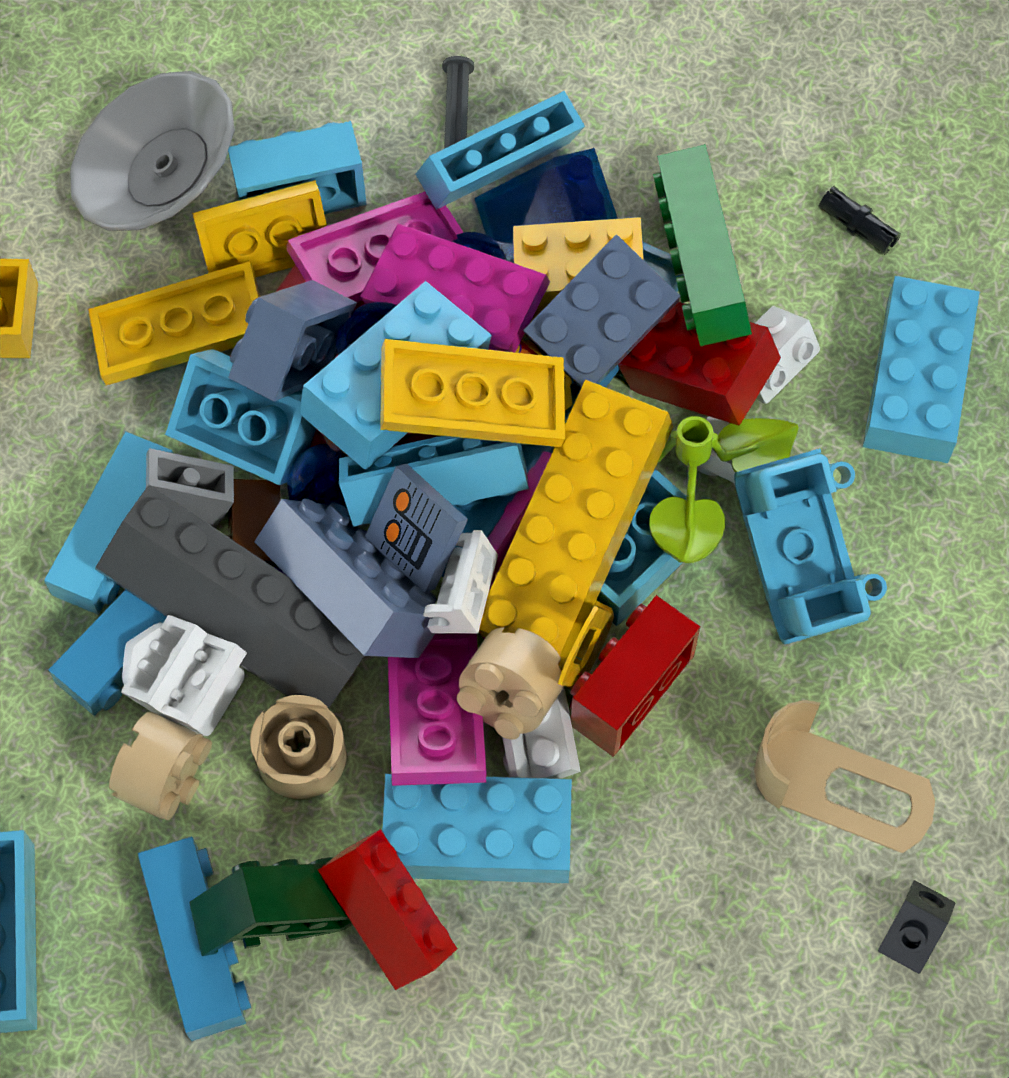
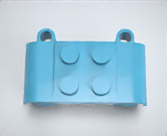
[734,449,887,644]

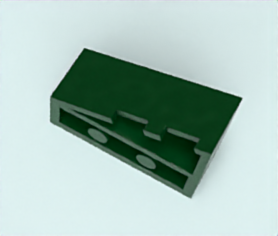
[189,857,353,956]

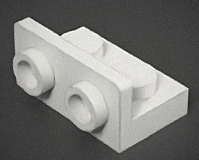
[503,687,581,779]

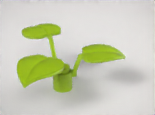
[649,416,799,563]

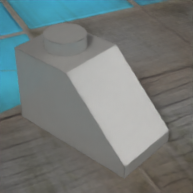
[146,448,234,529]

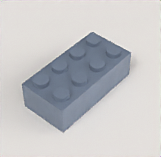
[255,499,437,658]

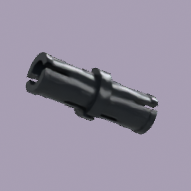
[819,186,901,255]

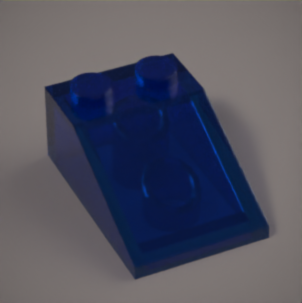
[475,148,618,263]

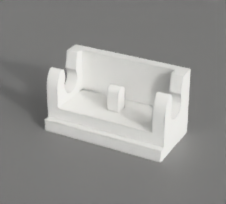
[423,530,498,634]

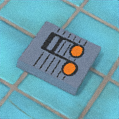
[365,464,468,593]

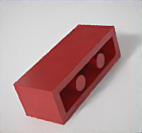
[318,829,458,990]

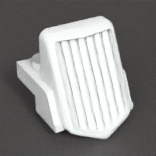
[121,615,247,736]

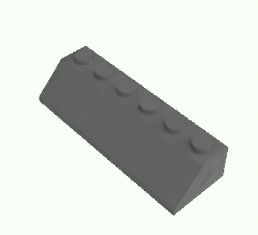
[95,485,364,708]

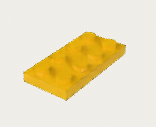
[88,261,260,386]
[380,339,565,447]

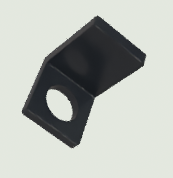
[878,880,956,974]

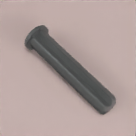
[442,56,474,149]

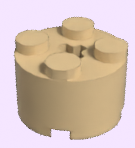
[457,627,564,740]
[250,695,347,800]
[109,712,212,820]

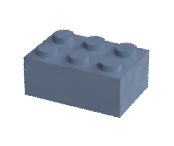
[523,234,680,389]
[228,280,357,402]

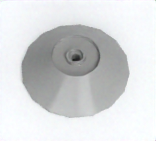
[70,71,235,231]

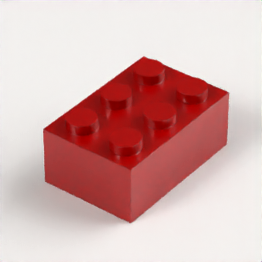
[618,302,781,426]
[569,595,701,758]

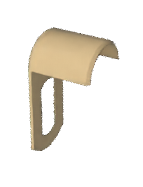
[754,700,935,853]

